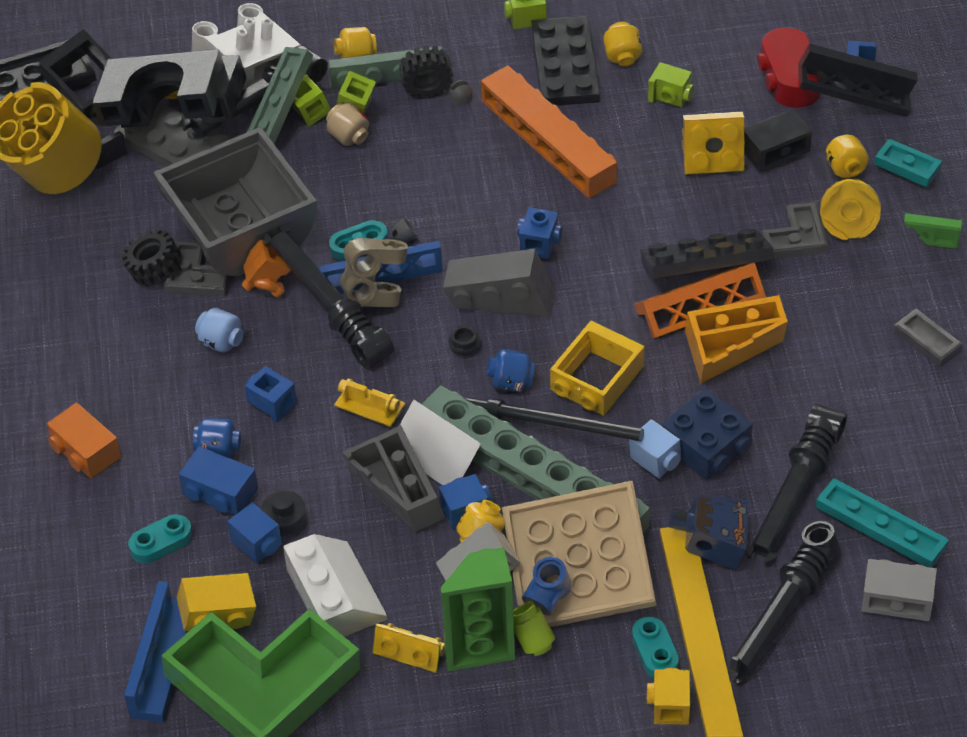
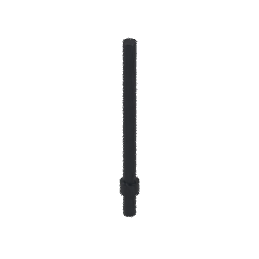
[466,397,644,442]

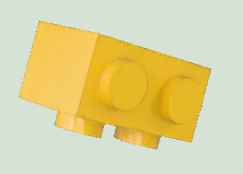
[176,573,256,631]

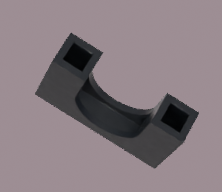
[92,49,227,126]
[121,55,247,128]

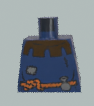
[669,495,748,569]

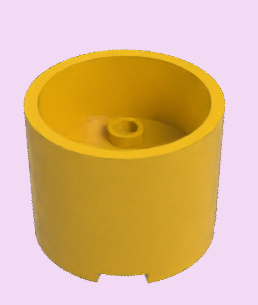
[0,82,102,194]

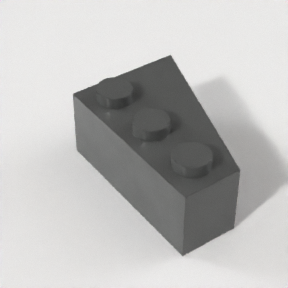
[443,249,555,317]
[342,425,445,532]

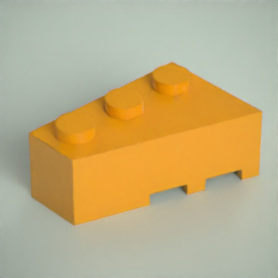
[685,295,788,384]

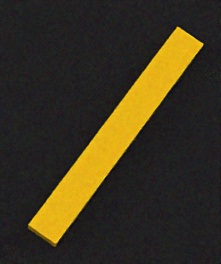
[660,527,743,737]

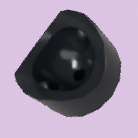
[261,490,307,536]

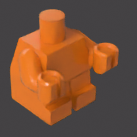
[242,239,291,298]

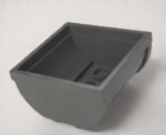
[153,127,318,276]

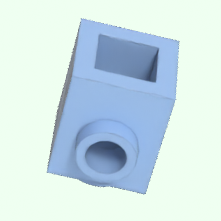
[629,419,681,478]

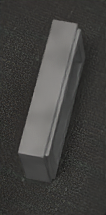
[894,309,963,367]

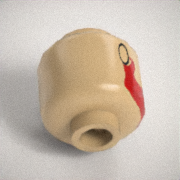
[326,103,369,146]

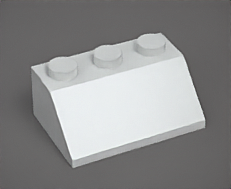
[283,534,388,637]

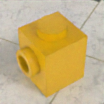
[647,668,690,725]

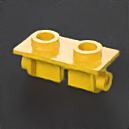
[334,378,405,427]
[373,623,445,673]

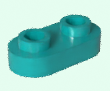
[329,220,388,261]
[128,514,192,563]
[632,617,678,679]

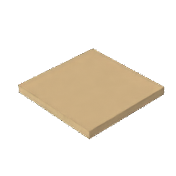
[502,481,657,627]

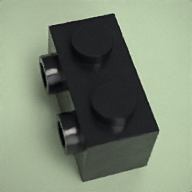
[744,109,812,172]

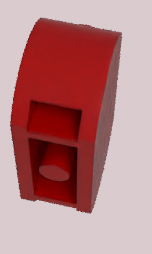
[757,28,821,108]

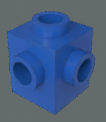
[517,207,563,259]

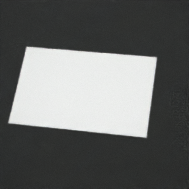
[399,400,481,485]

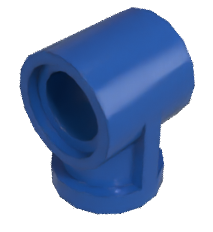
[522,556,572,615]

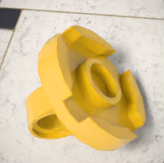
[820,179,881,240]

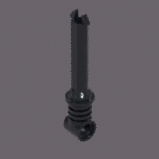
[182,45,328,139]
[264,225,394,369]
[745,403,848,565]
[729,521,842,685]

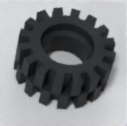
[399,45,454,99]
[122,229,182,286]

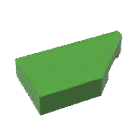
[904,213,962,249]

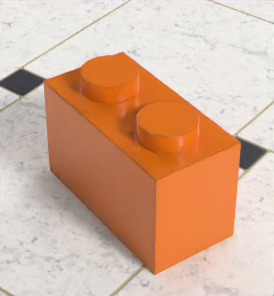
[46,402,121,479]

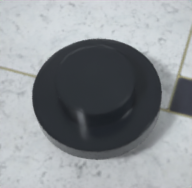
[448,326,480,355]

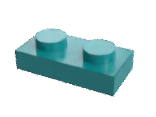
[874,139,942,187]

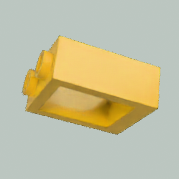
[550,321,644,416]

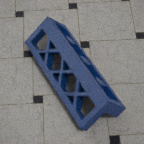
[318,241,443,294]
[124,581,189,722]

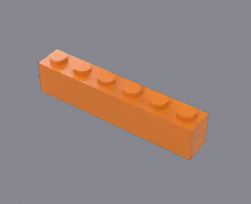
[480,65,618,199]

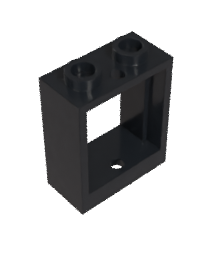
[39,29,112,119]

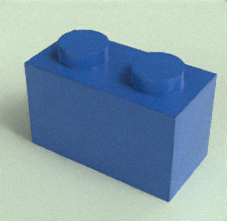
[179,446,258,515]

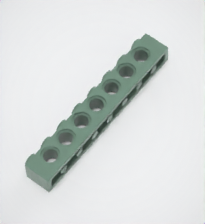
[422,385,650,534]

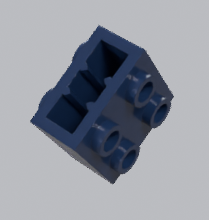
[660,388,753,480]

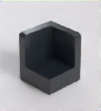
[95,131,127,169]

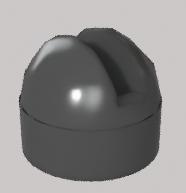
[449,80,473,105]
[392,217,418,244]

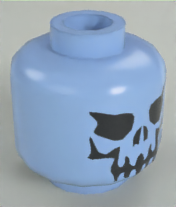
[195,308,244,353]

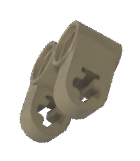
[340,238,408,307]

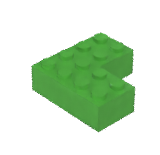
[161,609,360,737]

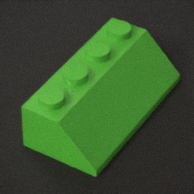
[441,547,515,672]

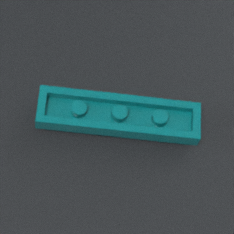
[816,478,949,568]

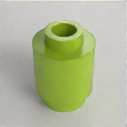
[513,602,555,656]

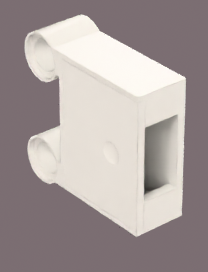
[191,3,301,89]

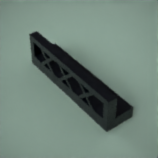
[798,43,918,117]

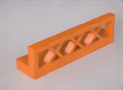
[634,262,766,338]

